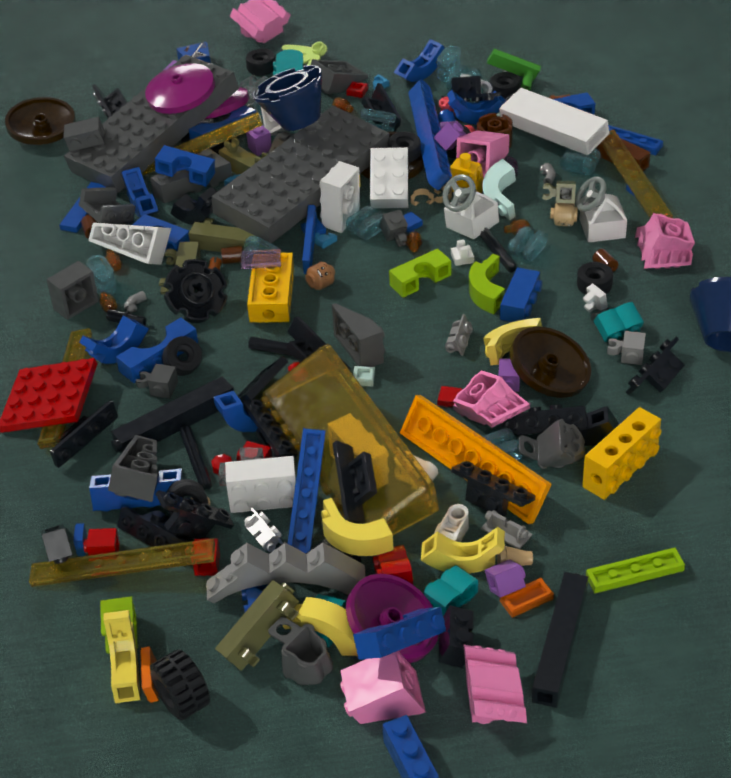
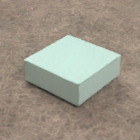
[352,366,375,386]

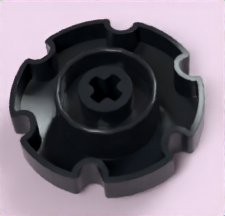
[164,259,228,323]

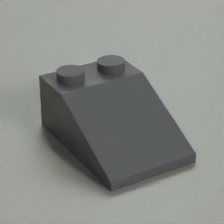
[311,59,369,94]
[332,303,385,367]

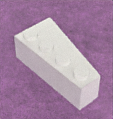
[88,223,171,265]

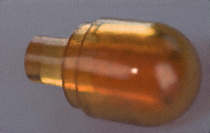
[332,97,354,113]
[504,219,530,235]
[407,231,422,252]
[105,249,122,272]
[100,292,118,312]

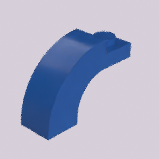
[394,39,445,82]
[121,167,159,217]
[214,391,282,432]

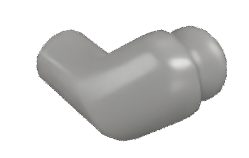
[540,163,557,184]
[124,291,147,314]

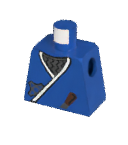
[176,42,211,63]

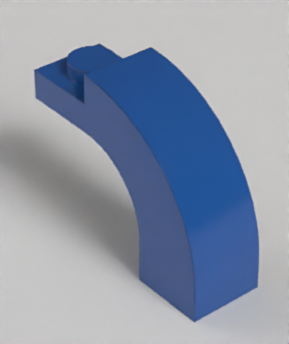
[447,90,506,125]
[79,316,149,364]

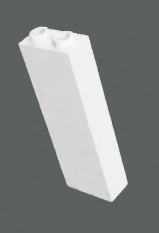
[499,88,609,156]

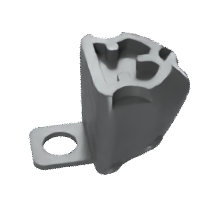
[519,419,586,469]
[268,617,333,685]

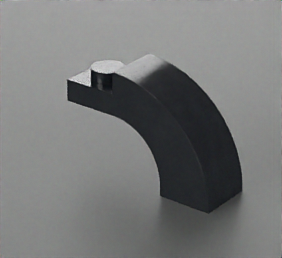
[170,187,217,225]

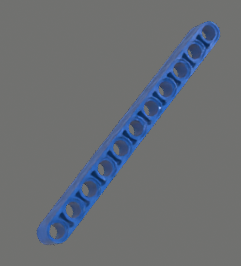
[408,79,452,190]

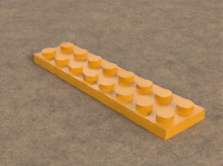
[400,395,552,524]

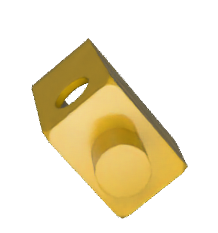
[450,153,484,193]

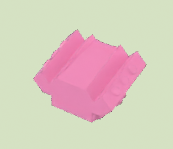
[230,0,291,43]
[635,213,695,269]
[453,370,530,428]
[464,645,527,724]

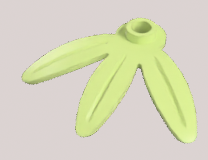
[282,42,327,65]

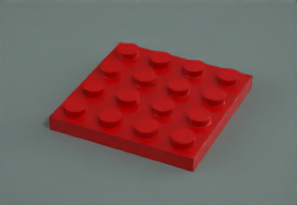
[0,358,98,433]

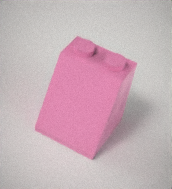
[456,130,509,178]
[340,651,426,724]

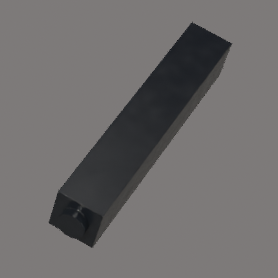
[111,376,234,454]
[532,572,588,708]

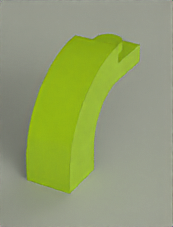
[469,254,505,315]

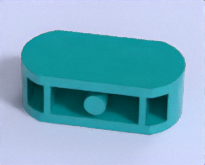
[273,49,304,76]

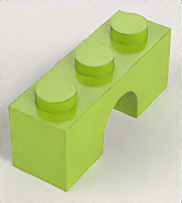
[389,248,451,297]

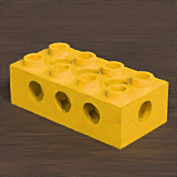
[247,253,294,323]
[582,407,662,500]

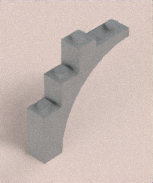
[206,543,366,604]

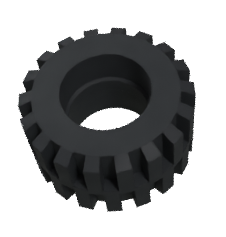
[150,649,210,721]

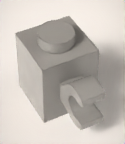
[607,331,646,365]

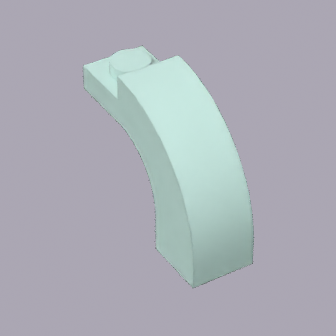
[482,159,516,221]

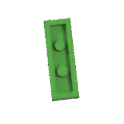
[487,48,541,91]

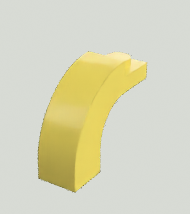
[483,318,542,365]
[321,498,394,556]
[421,527,505,574]
[282,597,358,656]
[103,610,140,703]

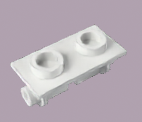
[244,508,284,552]

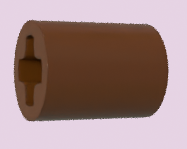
[81,215,98,239]
[221,246,247,264]
[592,249,618,272]

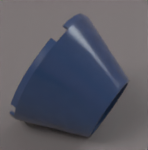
[252,65,322,131]
[689,277,731,352]

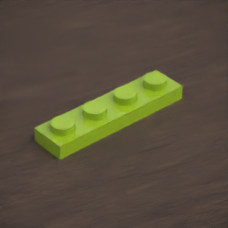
[586,547,685,594]

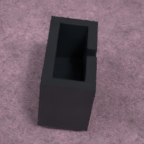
[439,605,473,668]

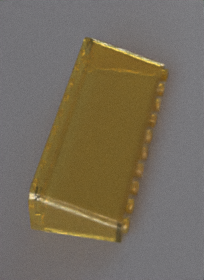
[261,344,439,535]

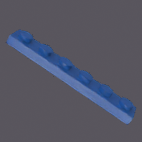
[288,428,326,553]

